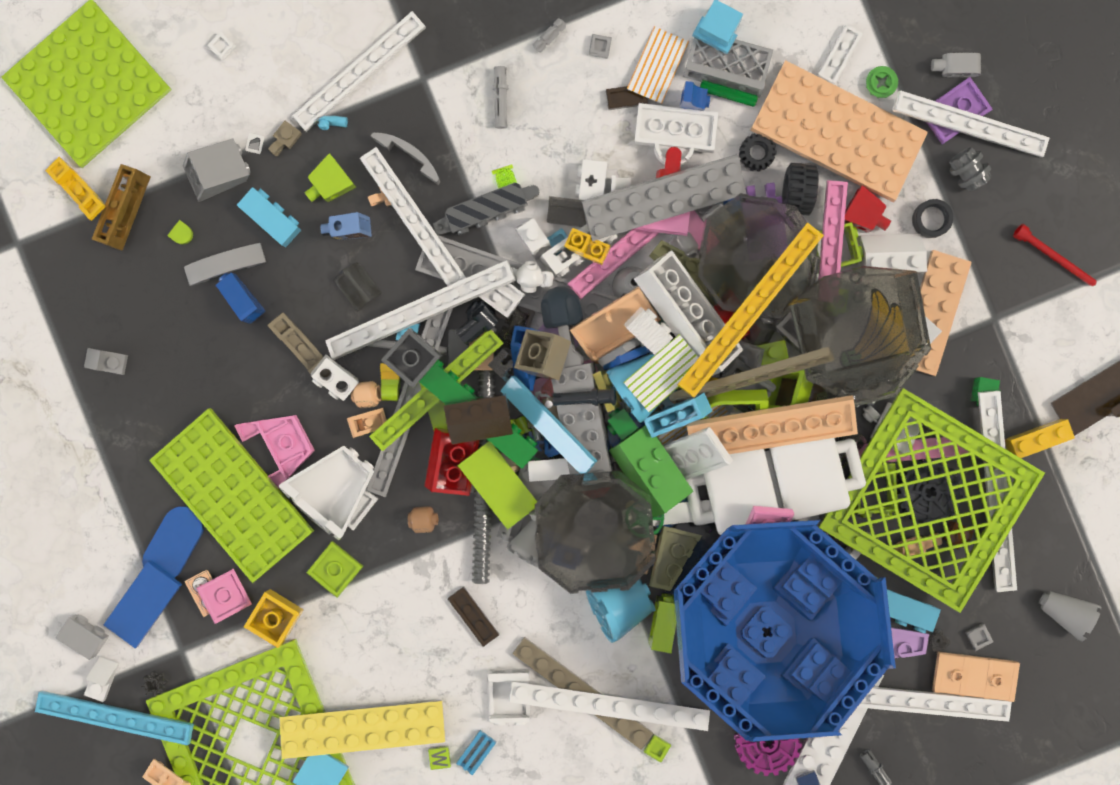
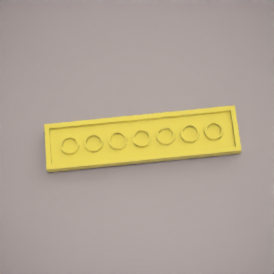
[280,701,445,759]

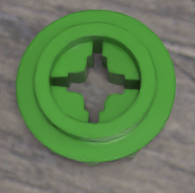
[866,66,898,98]

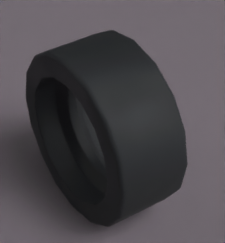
[912,199,954,238]

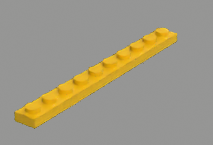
[677,222,824,398]

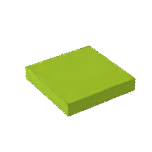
[306,541,363,598]

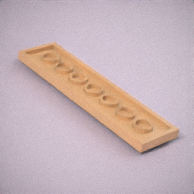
[687,395,858,454]

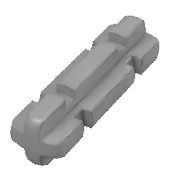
[533,18,566,53]

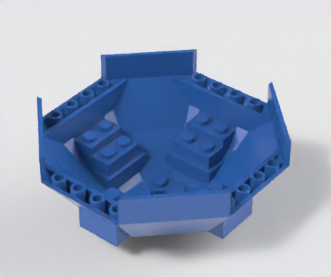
[674,520,896,742]

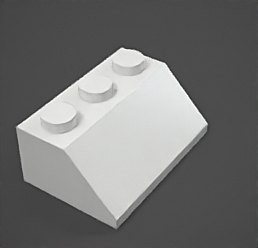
[860,234,927,276]

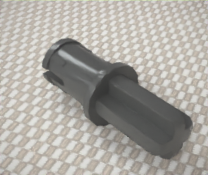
[860,749,891,785]

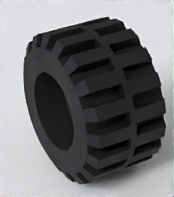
[782,162,819,216]

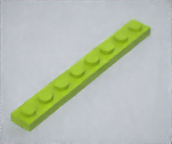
[369,330,504,451]

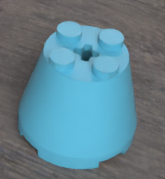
[607,353,665,423]
[586,575,656,643]

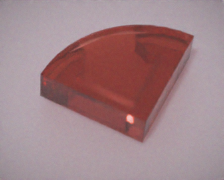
[540,379,554,400]

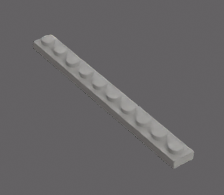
[366,308,453,497]

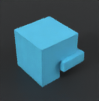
[692,0,743,54]

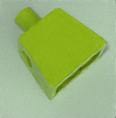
[304,154,356,202]
[757,340,789,366]

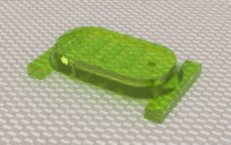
[492,164,517,188]

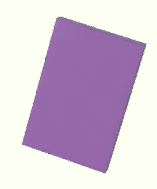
[926,77,993,144]

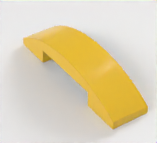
[45,156,106,221]

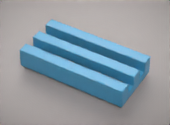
[456,730,496,775]

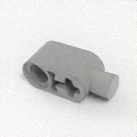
[931,53,981,77]

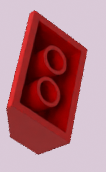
[425,428,480,496]

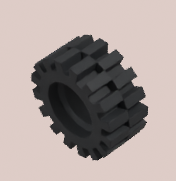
[739,133,777,172]

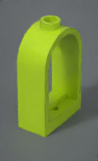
[699,389,769,420]

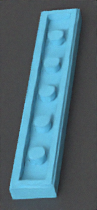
[501,376,597,476]

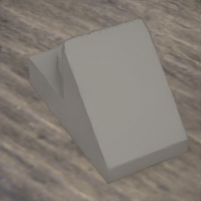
[84,348,128,375]

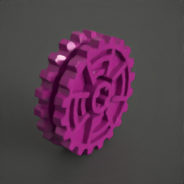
[734,733,802,776]

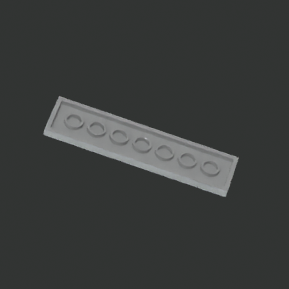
[581,154,746,241]

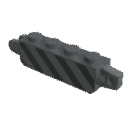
[433,182,540,236]

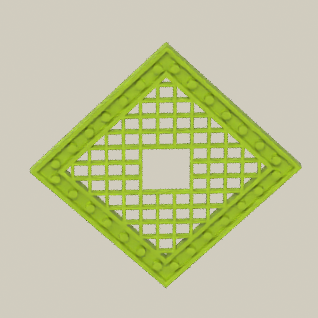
[818,388,1045,613]
[146,639,355,785]

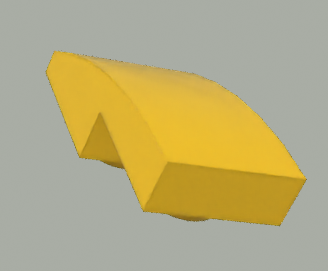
[564,228,611,266]

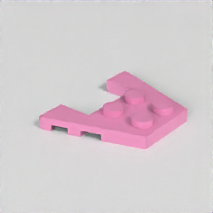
[235,415,315,488]

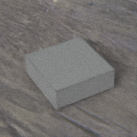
[589,34,612,59]
[965,623,993,651]

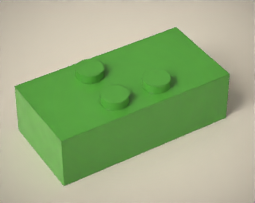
[609,425,694,518]

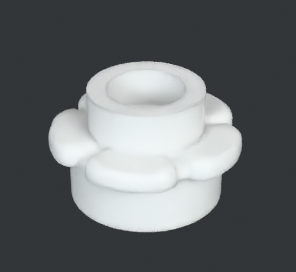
[862,405,881,423]

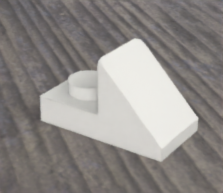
[84,656,119,702]

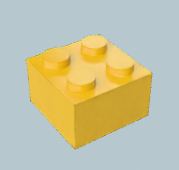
[244,589,304,648]

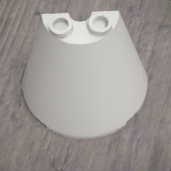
[279,446,374,540]

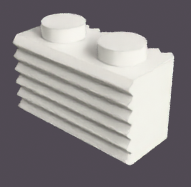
[624,307,673,355]

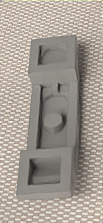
[371,133,440,185]
[184,243,266,286]

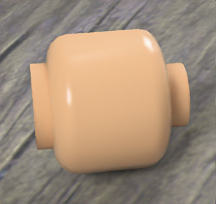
[351,381,382,408]

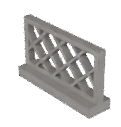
[683,37,773,98]

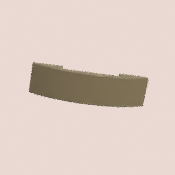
[267,312,331,377]

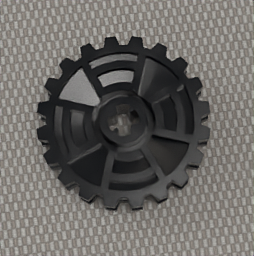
[896,459,963,525]

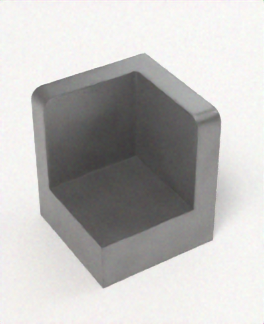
[746,317,776,345]

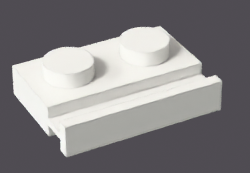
[479,283,525,318]

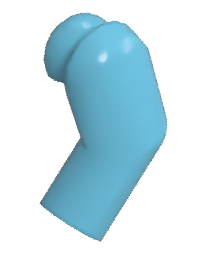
[318,116,348,130]

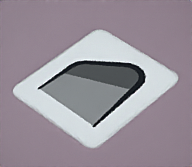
[245,133,264,154]

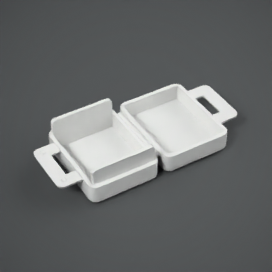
[687,438,866,535]

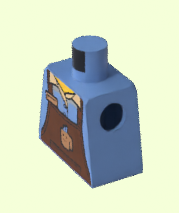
[321,212,372,240]

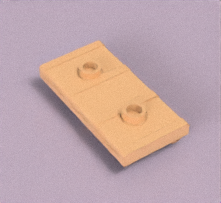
[570,286,661,361]
[932,652,1020,702]

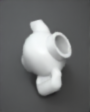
[511,261,554,293]

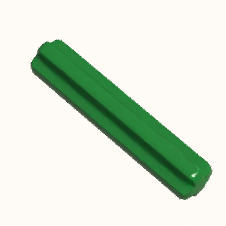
[700,80,758,107]

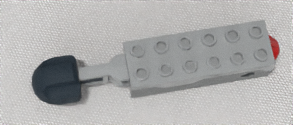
[541,287,617,497]

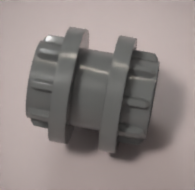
[949,147,991,191]

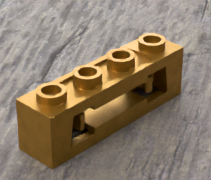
[92,164,151,251]

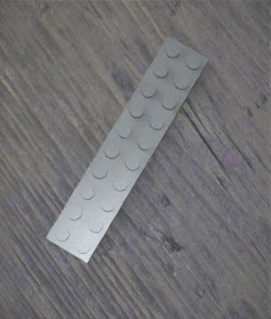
[415,235,618,325]

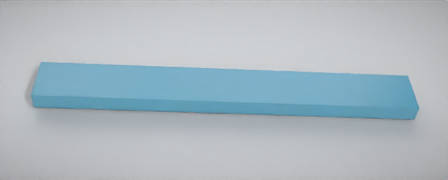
[35,691,194,745]

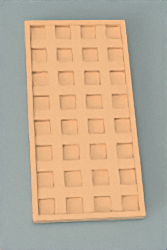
[750,60,928,202]

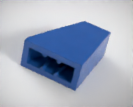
[216,272,266,324]

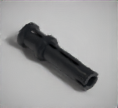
[553,387,616,406]

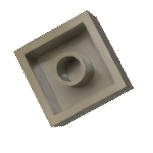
[514,329,571,381]

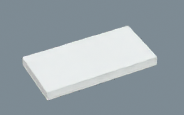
[663,427,733,480]

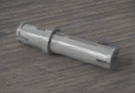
[493,66,509,129]

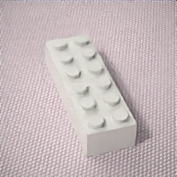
[634,250,743,376]

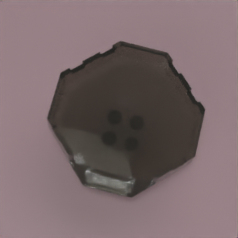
[696,193,820,320]
[534,471,656,594]

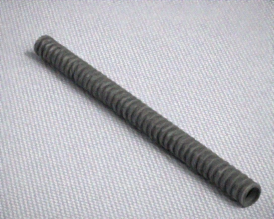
[472,328,497,584]

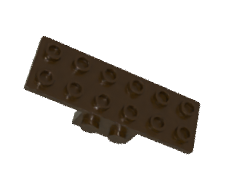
[1051,360,1120,436]

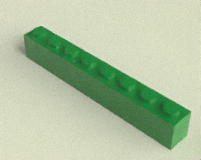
[420,360,538,469]

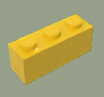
[1005,419,1075,458]

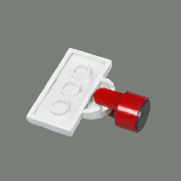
[634,103,718,178]

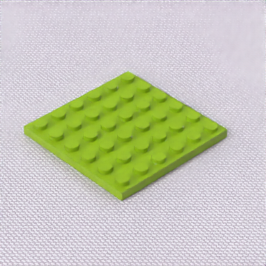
[1,0,172,168]

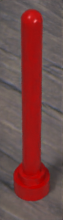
[1013,224,1097,286]

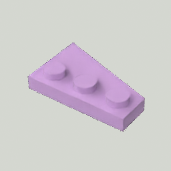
[891,627,929,658]

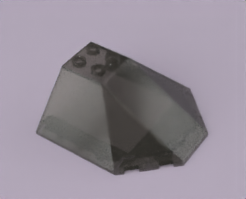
[789,266,931,406]

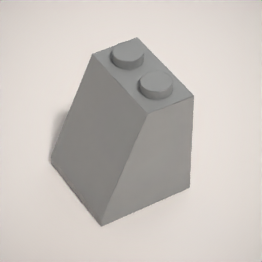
[183,138,250,202]

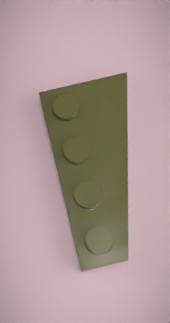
[649,240,734,307]

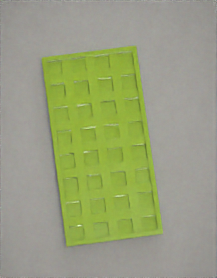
[149,408,314,583]

